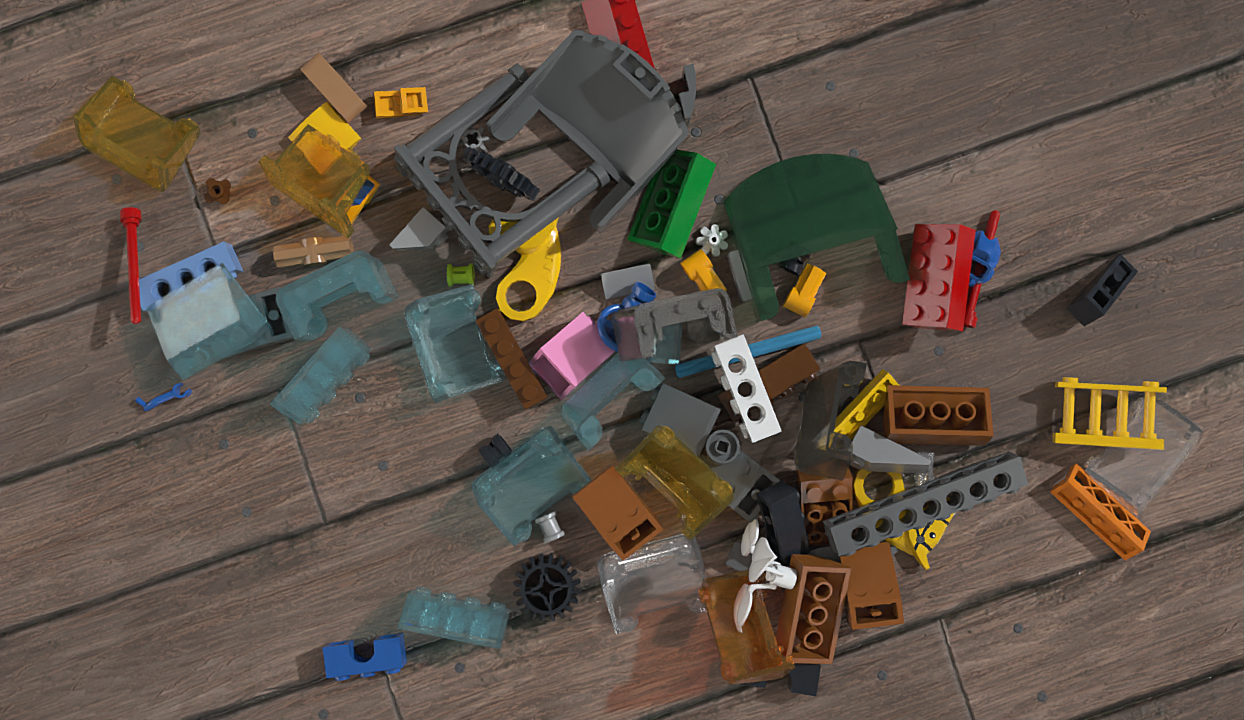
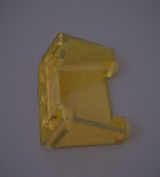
[73,76,200,192]
[615,425,733,540]

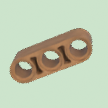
[300,52,368,123]

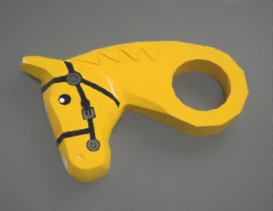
[852,469,955,570]

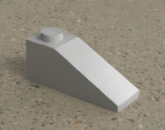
[845,426,931,474]

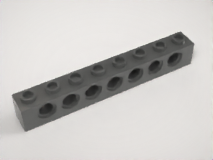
[822,451,1028,556]

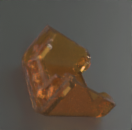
[698,570,795,685]

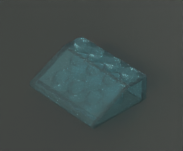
[147,263,270,380]

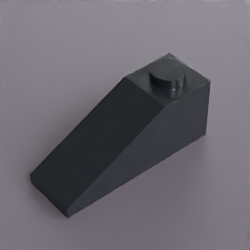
[1066,253,1138,327]

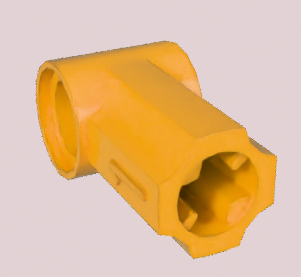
[680,249,727,302]
[783,263,826,318]

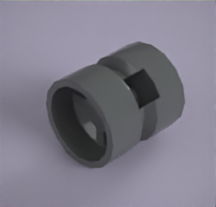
[702,430,740,465]

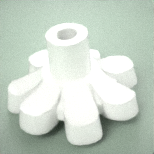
[696,224,728,257]

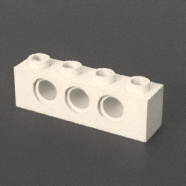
[711,334,781,443]

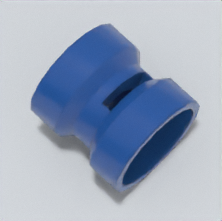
[622,281,657,317]

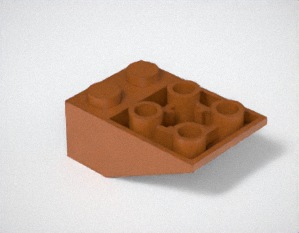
[796,461,852,545]
[572,465,663,561]
[839,542,904,630]

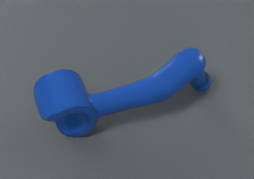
[135,383,192,411]

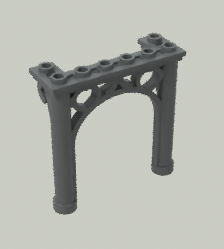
[394,63,610,279]

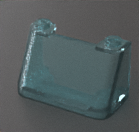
[405,284,504,403]
[561,349,665,450]
[472,426,593,546]

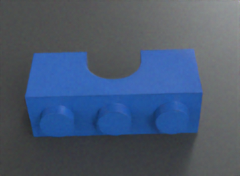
[323,633,407,681]

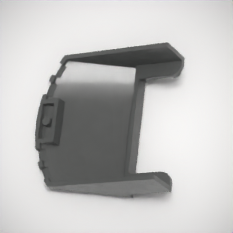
[486,30,688,234]

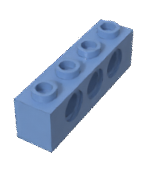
[139,242,244,314]

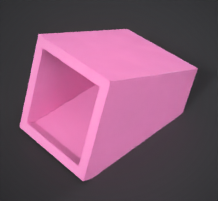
[529,312,615,401]

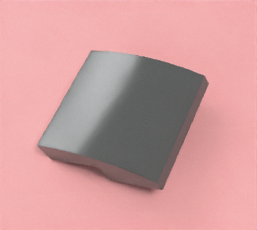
[678,63,696,128]

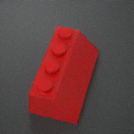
[581,0,655,69]

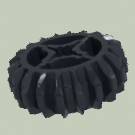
[513,552,581,622]

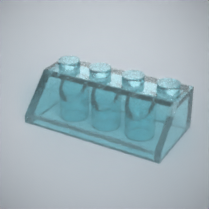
[270,326,372,424]
[398,587,511,649]

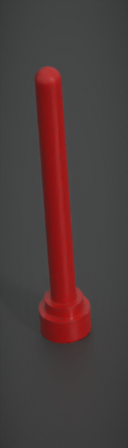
[120,207,142,324]
[964,210,1000,328]

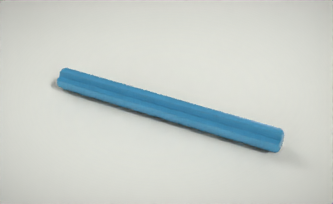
[675,326,821,378]

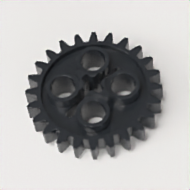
[462,147,540,201]

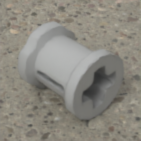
[535,511,565,543]

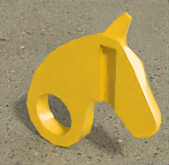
[488,217,561,322]

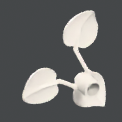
[734,515,797,632]

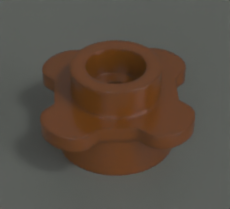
[204,178,231,204]

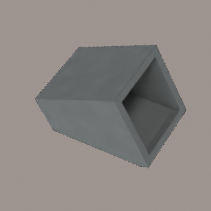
[639,383,721,457]

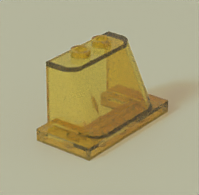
[258,124,371,239]

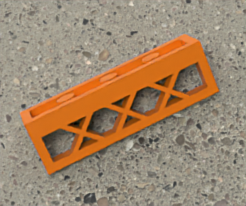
[1050,463,1151,560]

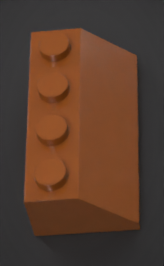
[883,385,994,446]
[774,554,851,664]

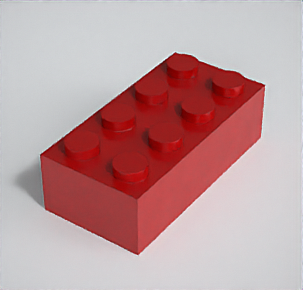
[902,224,976,331]

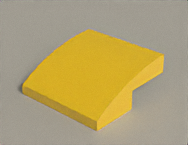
[288,102,362,175]

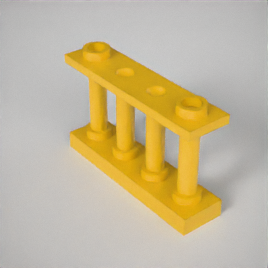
[1052,377,1167,450]

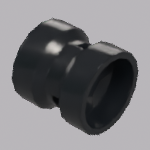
[778,242,812,276]
[478,433,513,468]

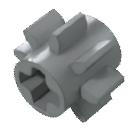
[459,126,490,153]

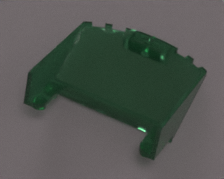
[723,154,910,323]

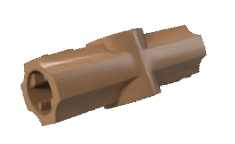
[273,235,354,268]

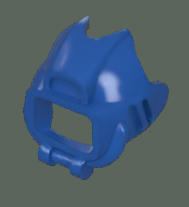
[969,230,1001,287]

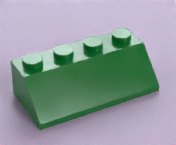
[627,149,716,259]

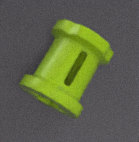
[447,263,475,287]

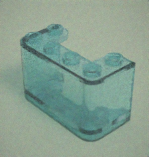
[276,250,399,342]

